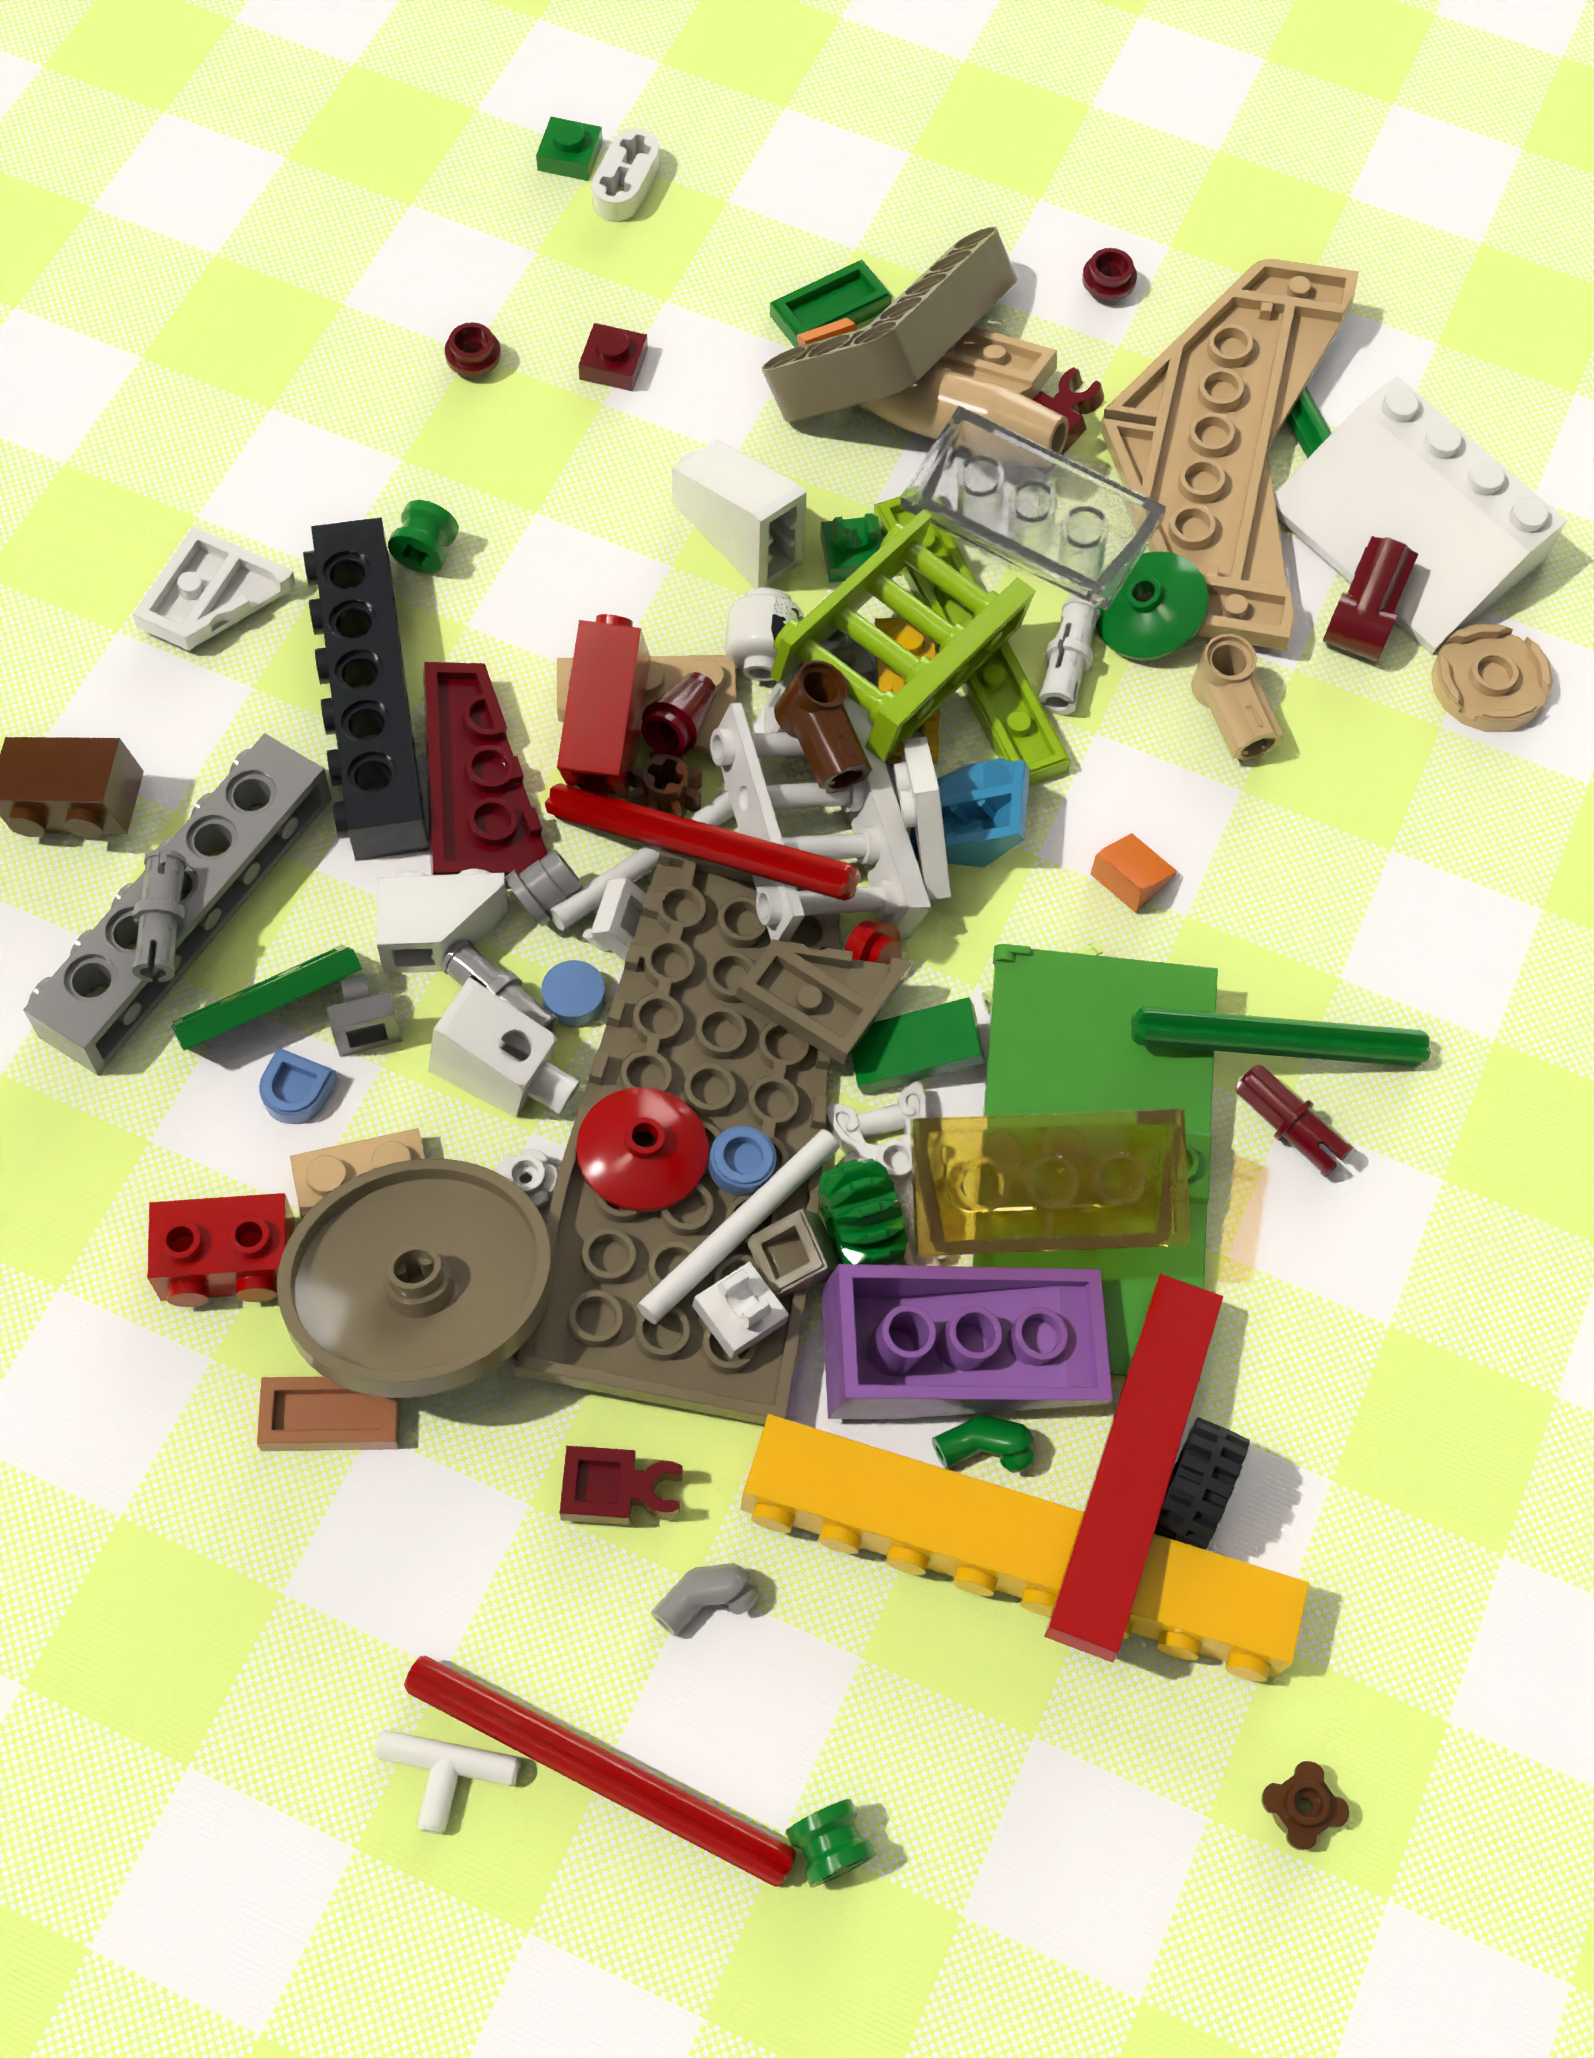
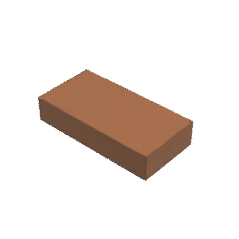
[257,1376,401,1451]

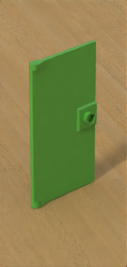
[972,944,1218,1381]

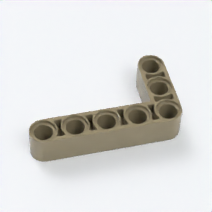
[761,227,1018,422]

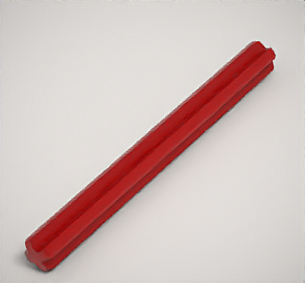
[545,783,861,901]
[404,1656,796,1887]

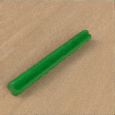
[1131,1007,1431,1067]

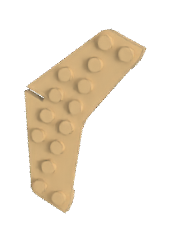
[1101,259,1359,651]

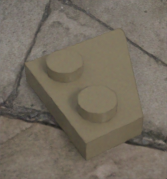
[736,939,911,1065]

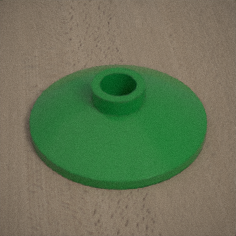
[1094,551,1209,660]

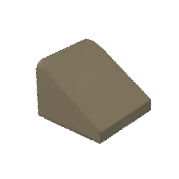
[746,1208,841,1298]

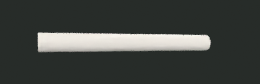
[549,791,734,931]
[637,1129,840,1324]

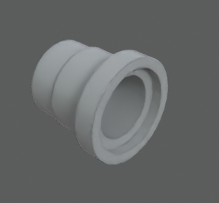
[505,849,583,927]

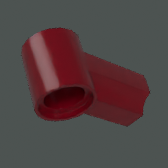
[1323,536,1418,663]

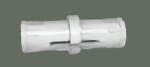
[1038,597,1100,715]

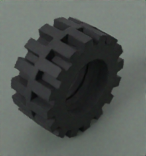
[1154,1417,1250,1550]

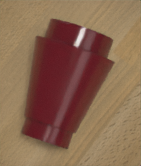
[641,672,717,756]

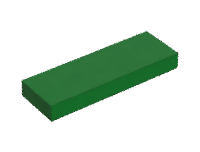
[171,945,362,1051]

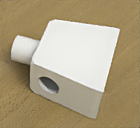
[428,977,580,1116]

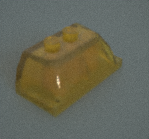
[910,1109,1191,1256]

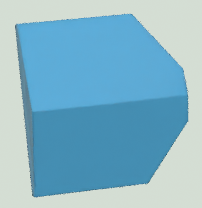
[910,758,1030,867]

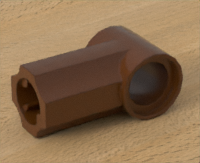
[774,660,872,794]

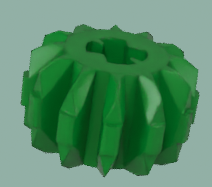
[818,1158,908,1265]

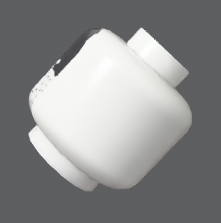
[725,587,804,681]

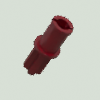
[1235,1064,1354,1177]

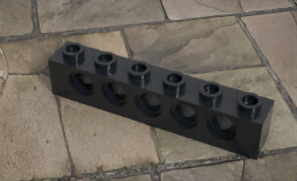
[303,517,429,861]

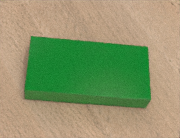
[770,259,892,347]
[852,997,986,1095]

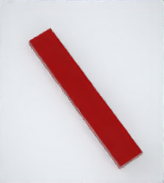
[1044,1273,1224,1663]

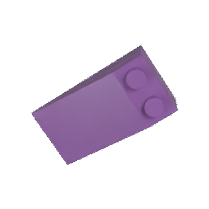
[821,1264,1113,1419]

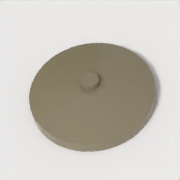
[277,1158,554,1398]

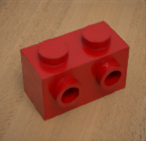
[147,1193,295,1307]

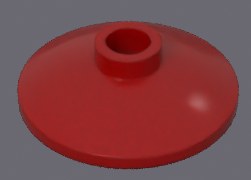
[576,1087,709,1212]

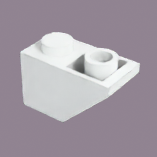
[377,869,509,973]

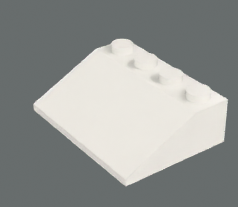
[1274,376,1567,655]

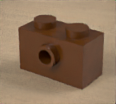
[0,737,144,838]

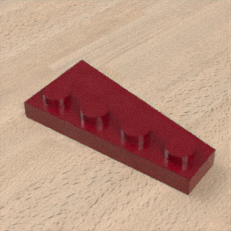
[423,662,547,885]

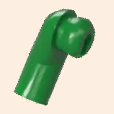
[932,1415,1037,1473]

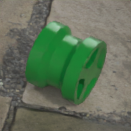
[388,500,459,574]
[786,1799,876,1888]

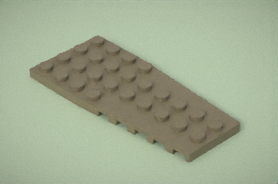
[514,848,841,1425]

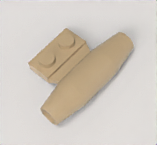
[858,326,1068,462]

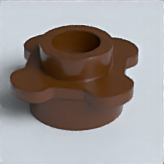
[1261,1761,1349,1851]

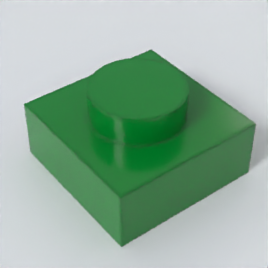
[536,116,603,181]

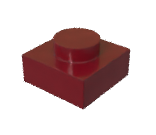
[578,323,648,391]

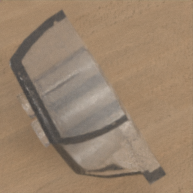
[900,405,1166,611]

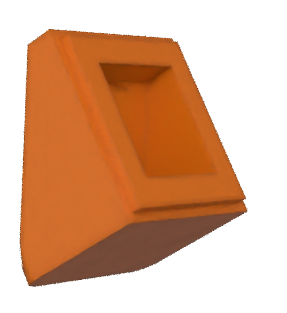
[1090,833,1177,913]

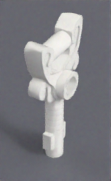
[825,1081,947,1266]

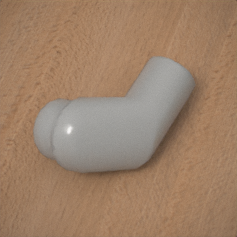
[651,1563,758,1636]

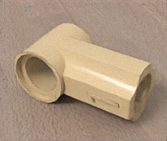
[1191,634,1284,762]

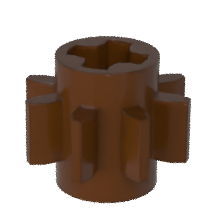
[629,751,702,817]

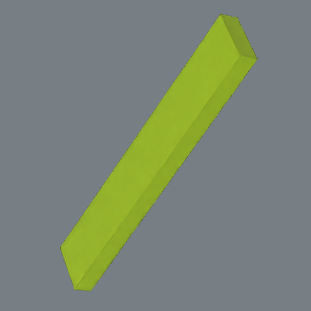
[873,488,1071,785]

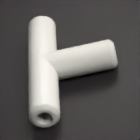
[375,1730,521,1834]

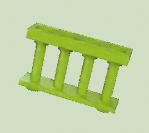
[770,509,1036,762]

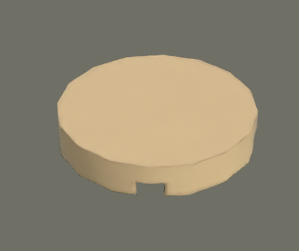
[1431,624,1553,732]

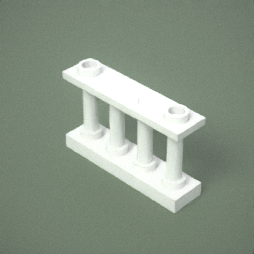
[710,700,931,942]

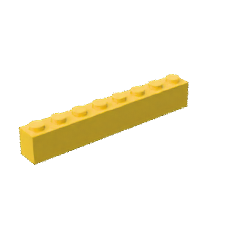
[740,1414,1310,1682]

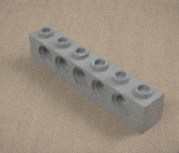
[23,733,332,1075]

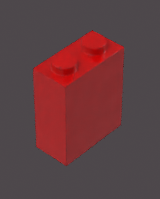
[557,614,651,799]

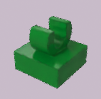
[820,513,883,583]

